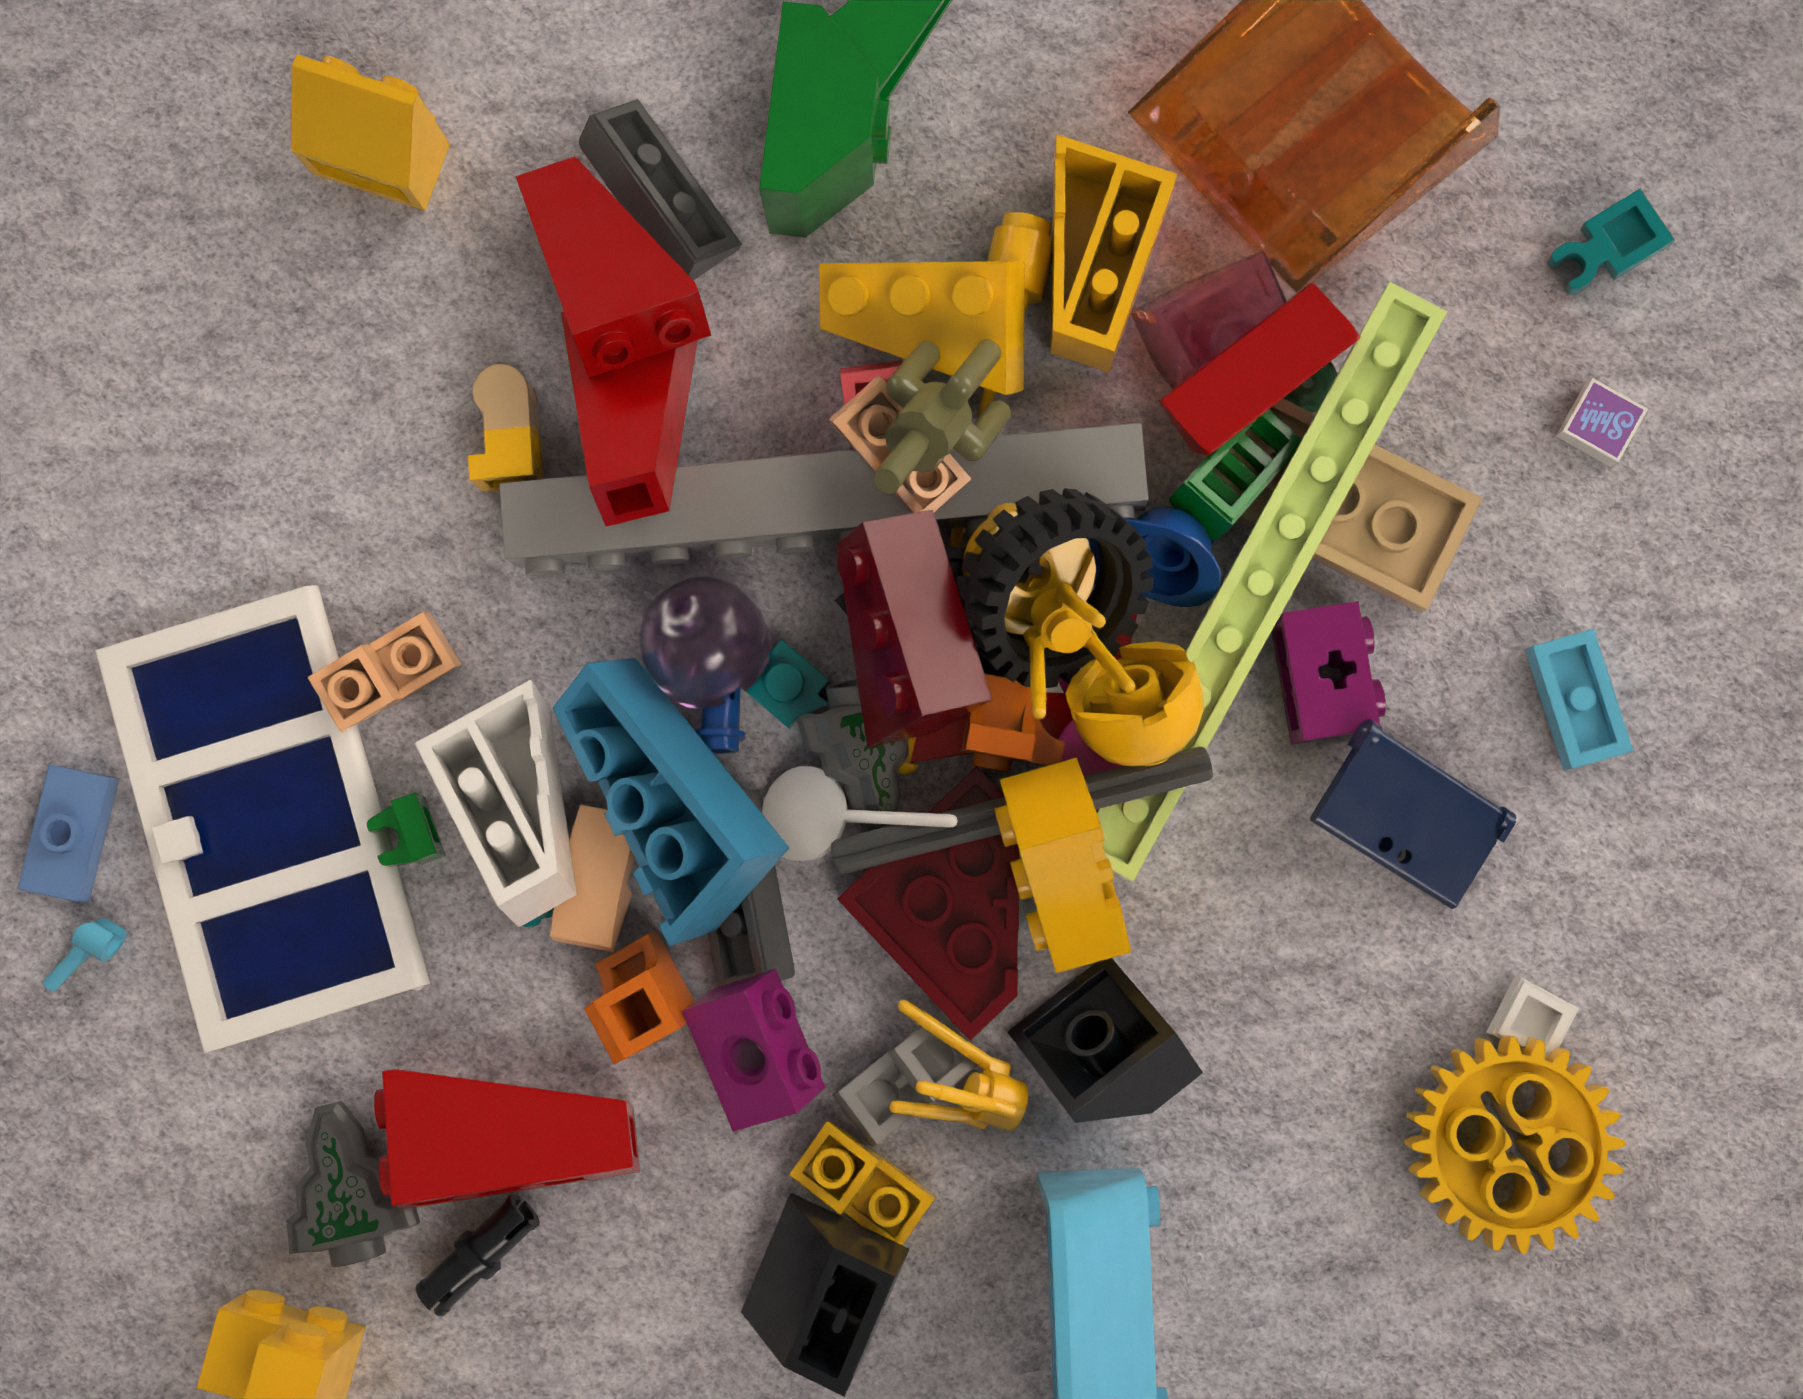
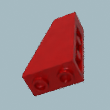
[515,156,711,378]
[561,312,698,527]
[374,1069,640,1209]

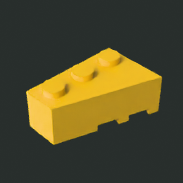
[1050,134,1178,373]
[819,261,1025,395]
[994,758,1132,973]

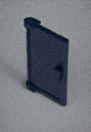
[1310,719,1516,909]

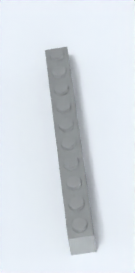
[499,422,1149,577]

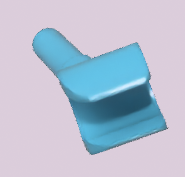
[43,918,127,991]

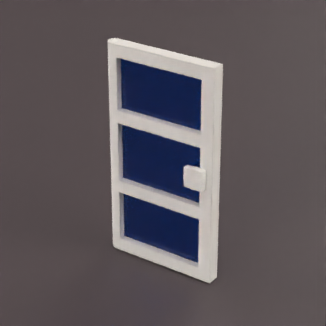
[95,585,431,1054]

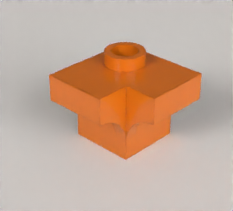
[960,674,1065,772]
[584,930,695,1065]

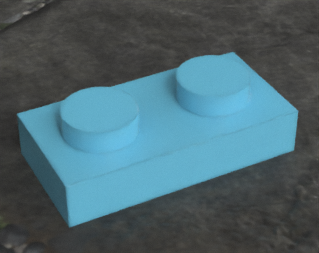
[1525,629,1633,770]

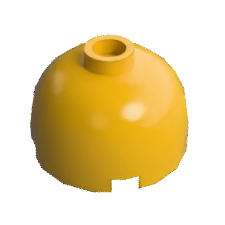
[1065,641,1204,766]

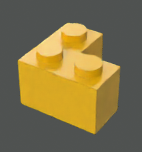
[196,1290,366,1399]

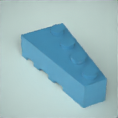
[552,658,790,947]

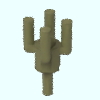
[873,340,1011,494]

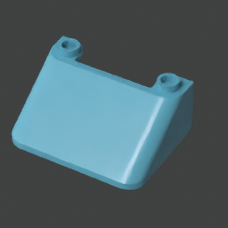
[1037,1168,1168,1399]

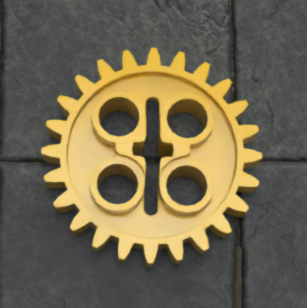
[1404,1035,1626,1254]

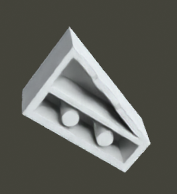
[415,680,577,927]

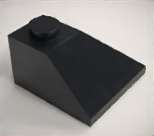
[1007,958,1203,1123]

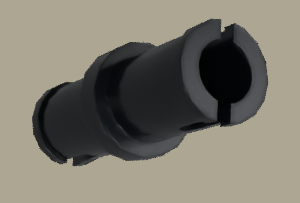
[415,1194,540,1317]

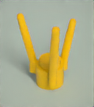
[1023,582,1135,719]
[889,1000,1029,1132]

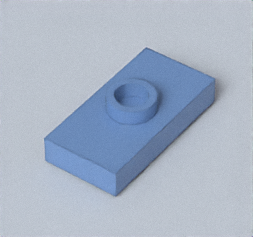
[18,765,119,902]

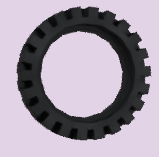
[956,488,1154,688]

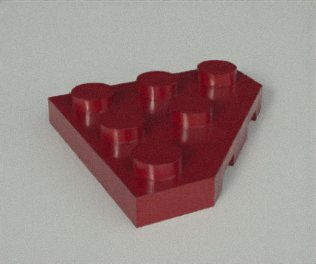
[837,766,1020,1041]

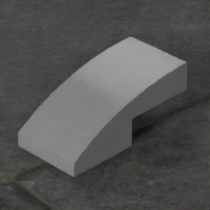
[832,1011,977,1146]

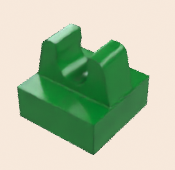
[366,792,446,867]

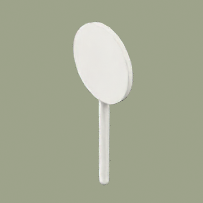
[762,766,958,862]

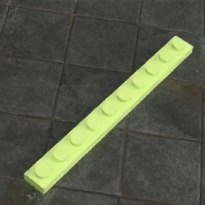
[1097,281,1448,882]

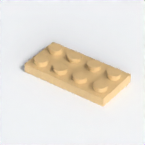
[1212,399,1483,613]

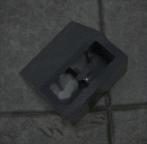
[741,1193,910,1397]

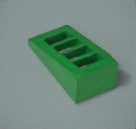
[1169,410,1302,541]

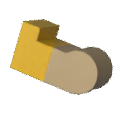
[468,364,544,492]

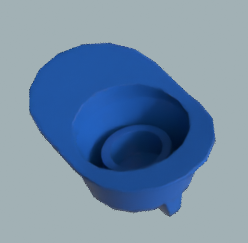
[1087,506,1221,607]

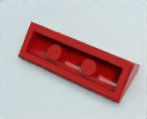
[1158,283,1361,455]

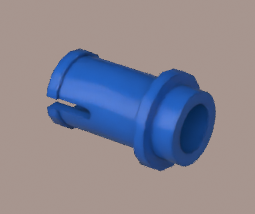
[695,672,746,754]

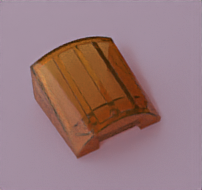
[1128,0,1500,294]

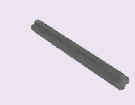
[831,746,1213,874]

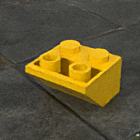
[291,54,450,211]

